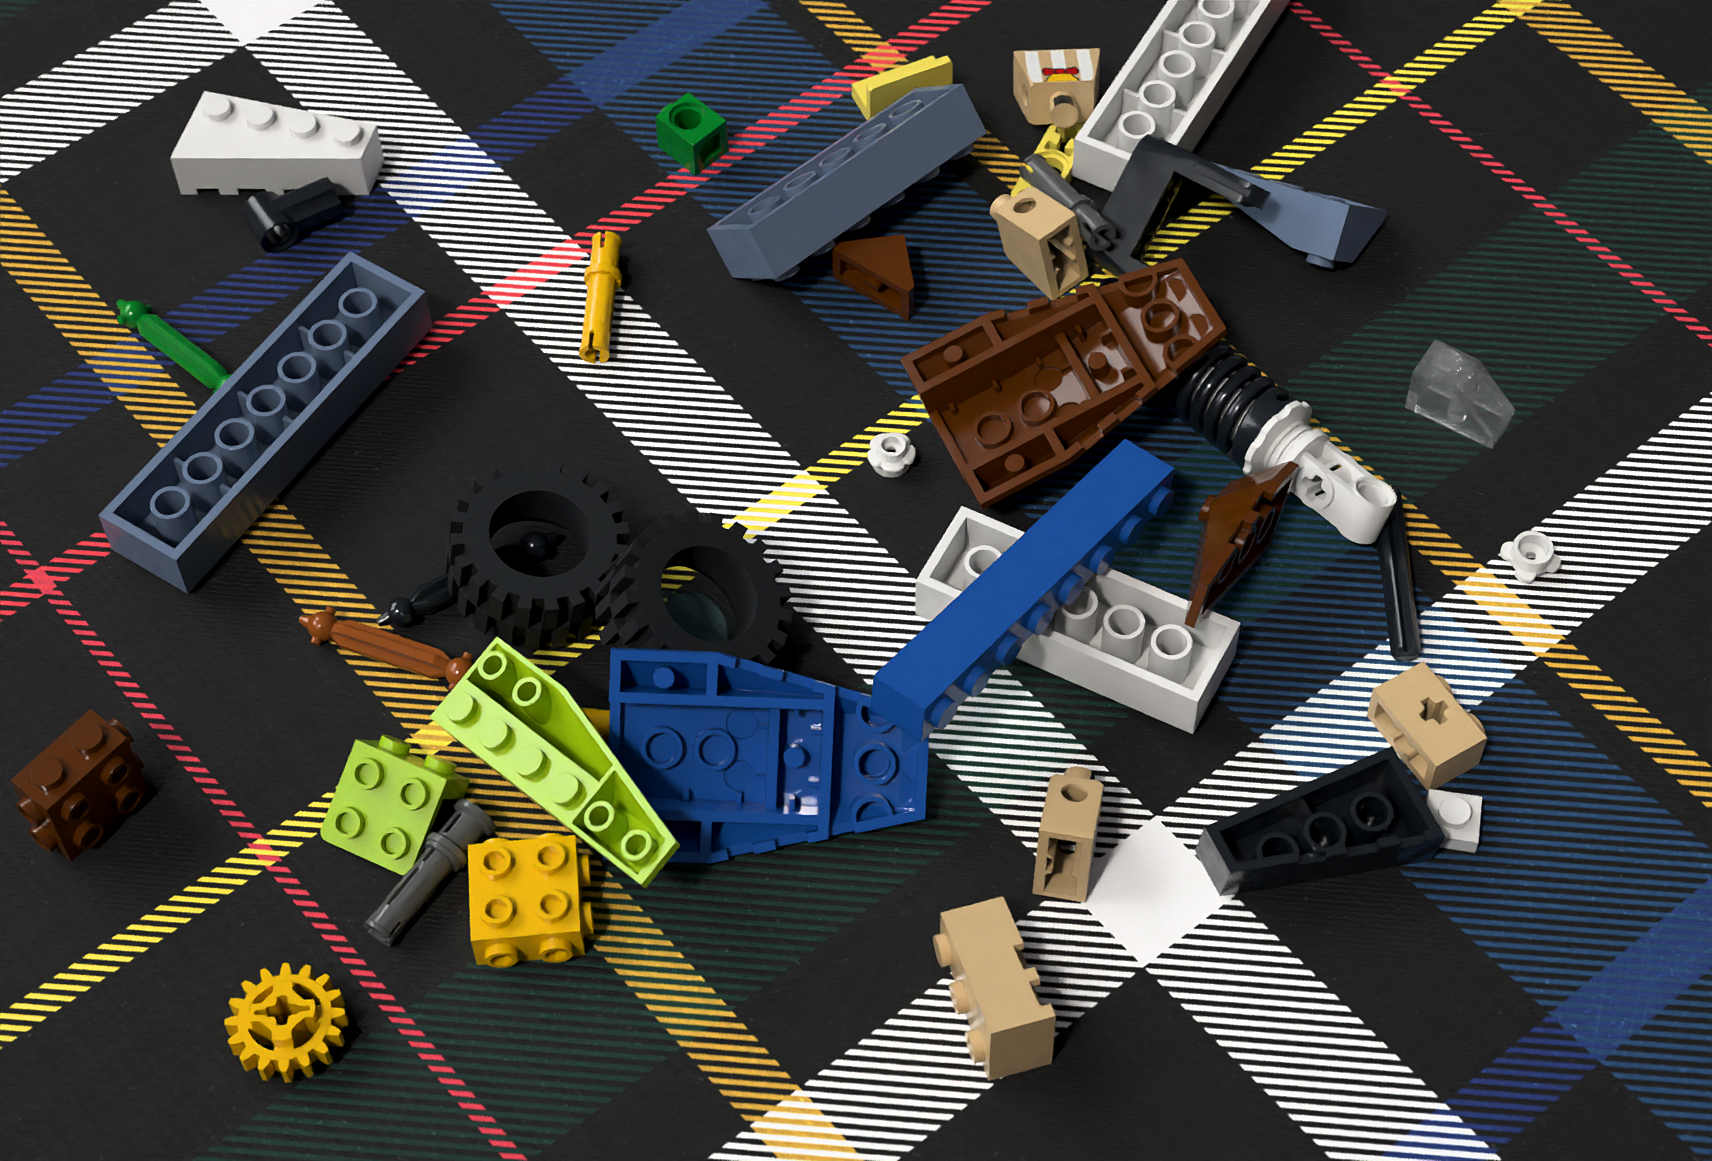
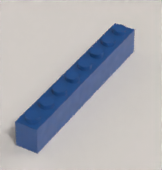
[870,439,1175,742]

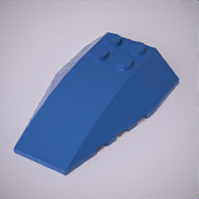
[603,648,929,863]

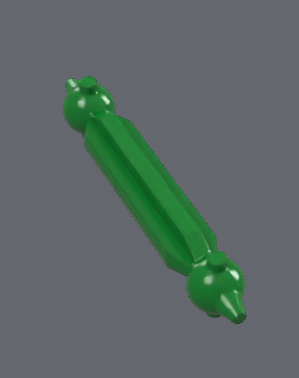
[116,299,232,394]

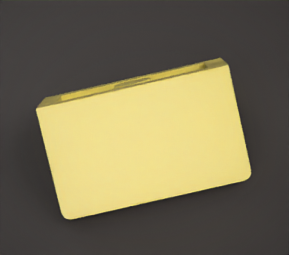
[852,56,953,120]

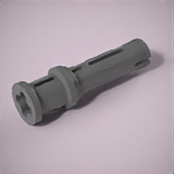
[363,798,496,946]

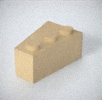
[933,896,1056,1081]

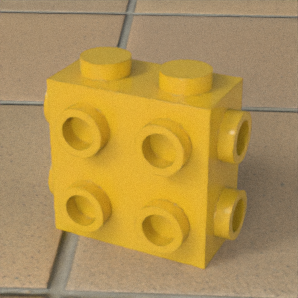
[468,833,594,968]

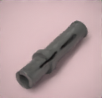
[1019,154,1116,251]

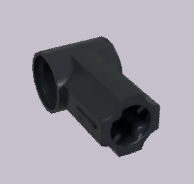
[242,177,343,253]

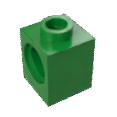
[655,92,728,176]

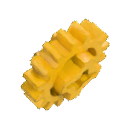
[224,963,349,1083]

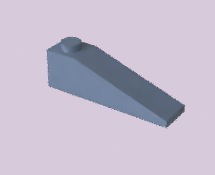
[1209,161,1387,268]

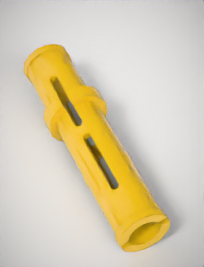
[579,231,622,364]

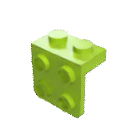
[320,734,470,875]

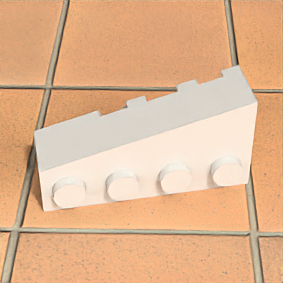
[170,91,384,195]

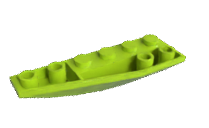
[430,637,680,889]

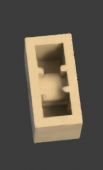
[1366,661,1487,791]

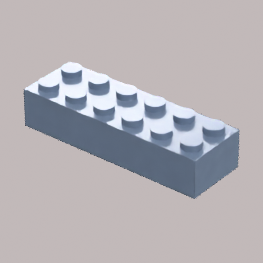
[706,84,987,282]

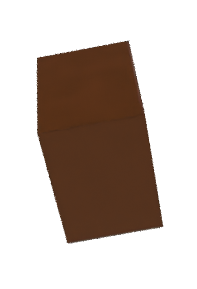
[832,234,914,321]

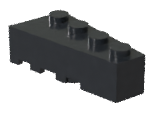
[1195,746,1446,896]

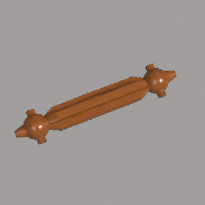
[299,606,473,691]

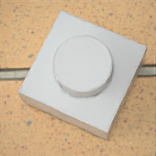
[1426,789,1482,853]

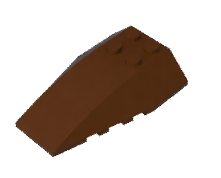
[900,257,1228,510]

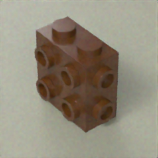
[10,709,149,862]

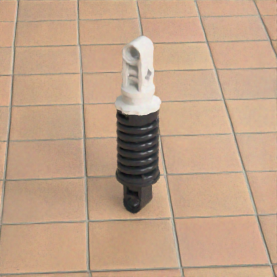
[1099,277,1397,544]

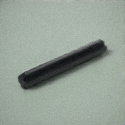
[1377,485,1421,662]

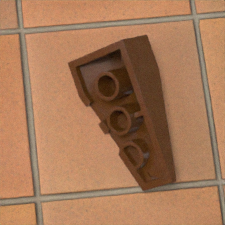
[1184,461,1299,628]

